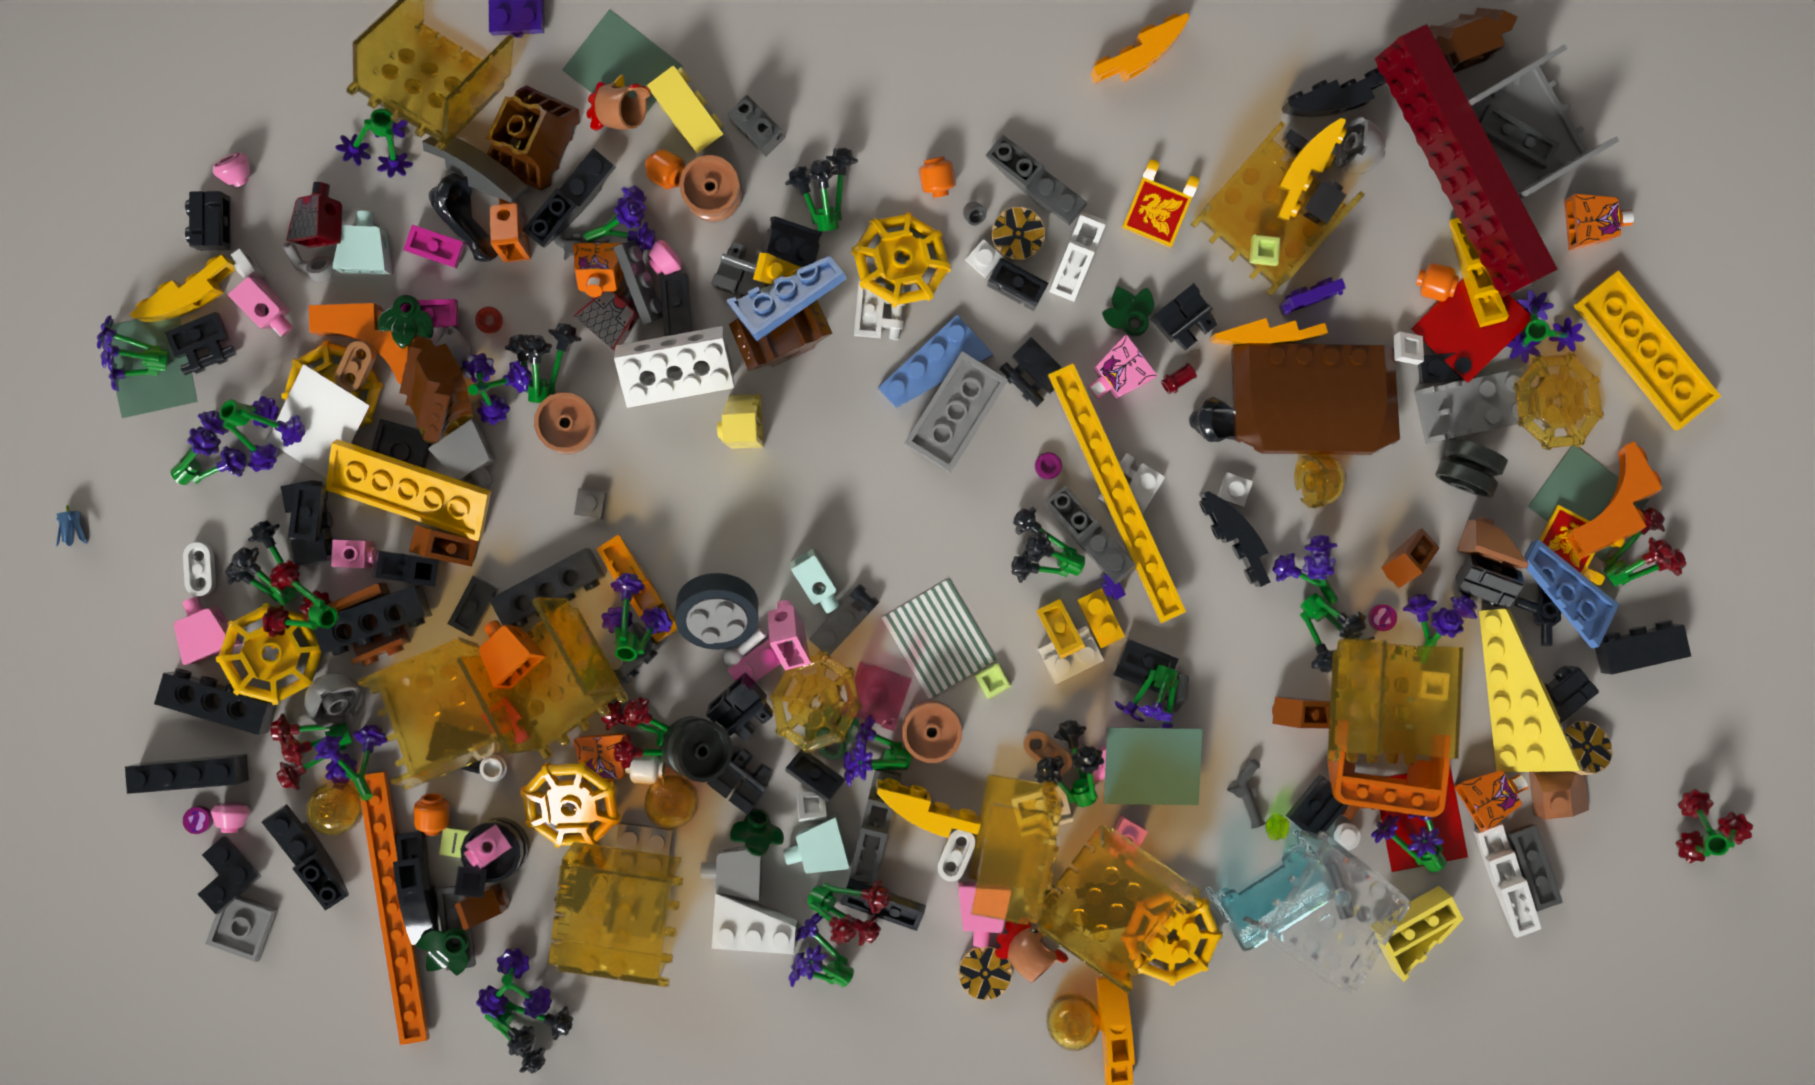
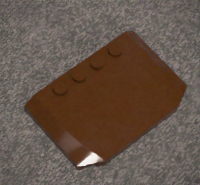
[1231,343,1400,455]

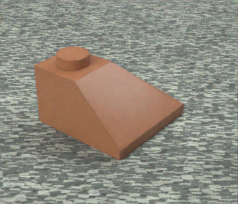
[1457,517,1529,569]
[1529,771,1589,820]

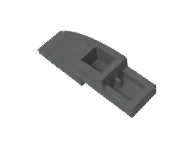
[986,135,1087,226]
[1045,485,1137,584]

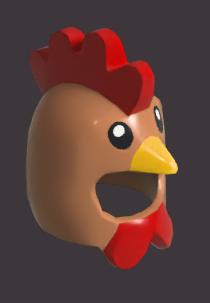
[586,74,651,131]
[995,916,1069,983]

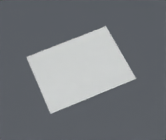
[267,364,370,478]

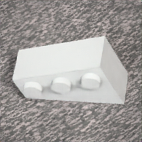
[711,892,798,954]

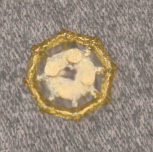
[1513,352,1604,450]
[769,651,862,753]

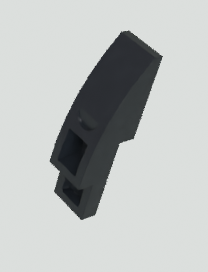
[1281,67,1387,117]
[523,148,616,248]
[1199,491,1271,587]
[261,804,349,911]
[393,831,439,945]

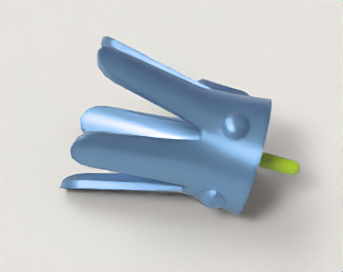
[56,505,87,546]

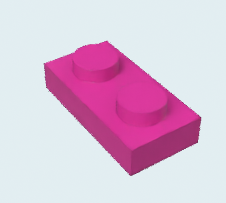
[403,225,466,269]
[401,299,459,328]
[727,639,781,682]

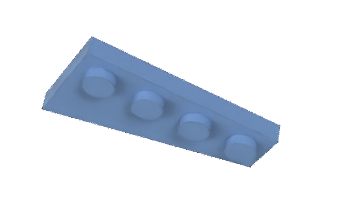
[726,256,847,341]
[1524,539,1619,649]

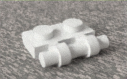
[854,281,905,340]
[1098,453,1165,514]

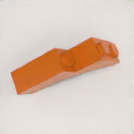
[308,303,417,384]
[1566,441,1663,560]

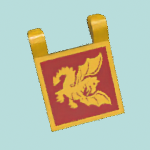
[1122,159,1200,248]
[1539,505,1625,586]

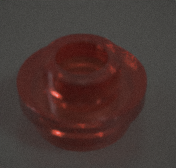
[475,306,503,334]

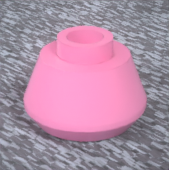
[213,152,251,187]
[647,240,682,275]
[211,803,251,833]

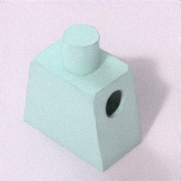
[333,211,393,275]
[790,548,840,613]
[783,814,850,873]

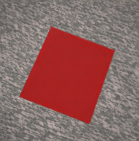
[1411,279,1532,383]
[1379,767,1468,872]

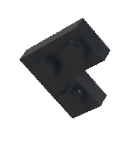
[198,836,261,914]

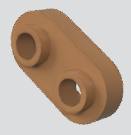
[335,340,376,392]
[1023,730,1072,775]

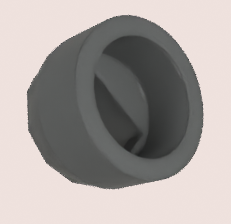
[963,201,987,226]

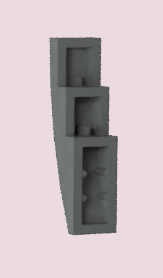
[422,130,529,203]
[849,769,902,884]

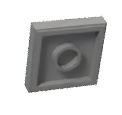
[205,896,278,962]

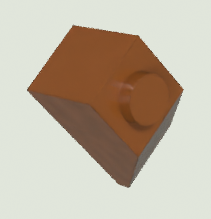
[409,525,479,567]
[1381,528,1439,588]
[1272,697,1332,728]
[455,883,509,930]

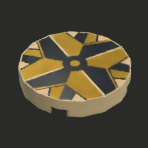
[991,207,1045,261]
[1563,721,1613,775]
[958,945,1012,1001]

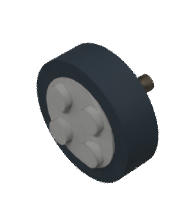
[675,573,758,650]

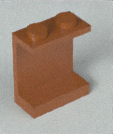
[327,583,411,667]

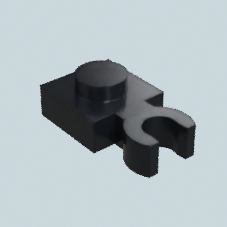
[454,848,487,898]

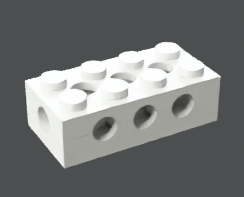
[614,326,734,408]

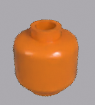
[645,149,685,190]
[918,156,956,198]
[1416,263,1459,302]
[414,793,450,836]

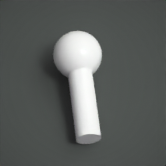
[724,628,767,667]

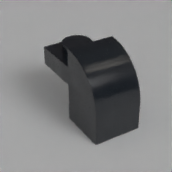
[372,550,439,587]

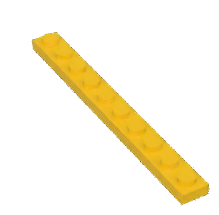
[1048,363,1186,623]

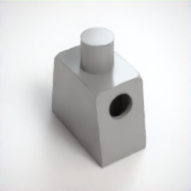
[428,420,496,488]
[700,846,763,901]

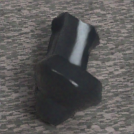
[428,173,498,262]
[1189,397,1234,442]

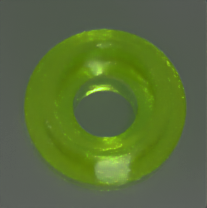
[1265,813,1289,841]

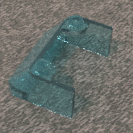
[1205,830,1333,951]

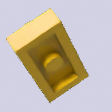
[753,253,801,285]
[1077,588,1125,648]
[1036,599,1085,659]

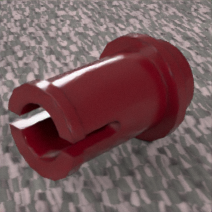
[1161,363,1197,394]

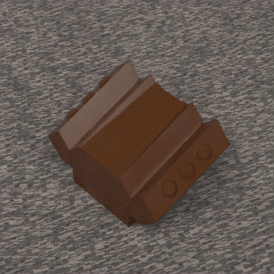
[1429,8,1518,73]
[486,85,580,191]
[729,300,833,371]
[399,336,472,442]

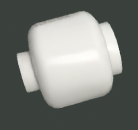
[625,755,665,784]

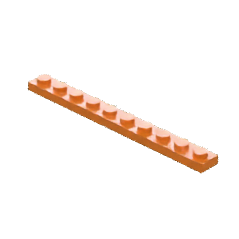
[360,770,430,1045]

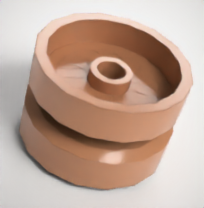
[679,155,743,222]
[534,392,598,454]
[902,700,962,763]

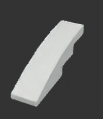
[1473,822,1542,938]

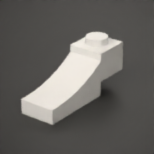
[1049,211,1107,302]

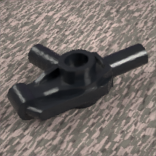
[1514,584,1561,646]

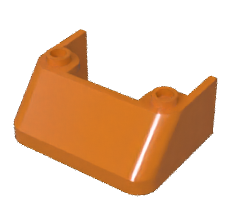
[1327,720,1453,817]

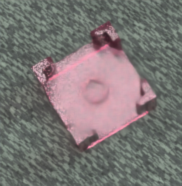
[842,660,912,731]

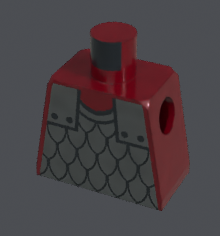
[286,182,342,248]
[574,286,640,351]

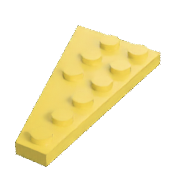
[1479,608,1583,772]

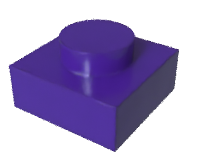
[1100,573,1126,600]

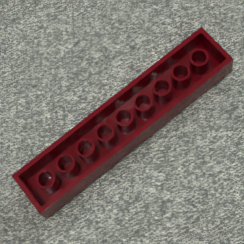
[1374,24,1558,298]

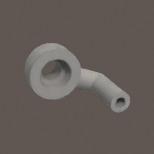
[283,241,336,282]

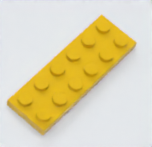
[1573,270,1721,431]
[326,439,491,541]

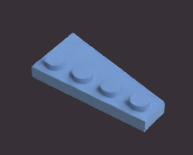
[878,315,994,408]

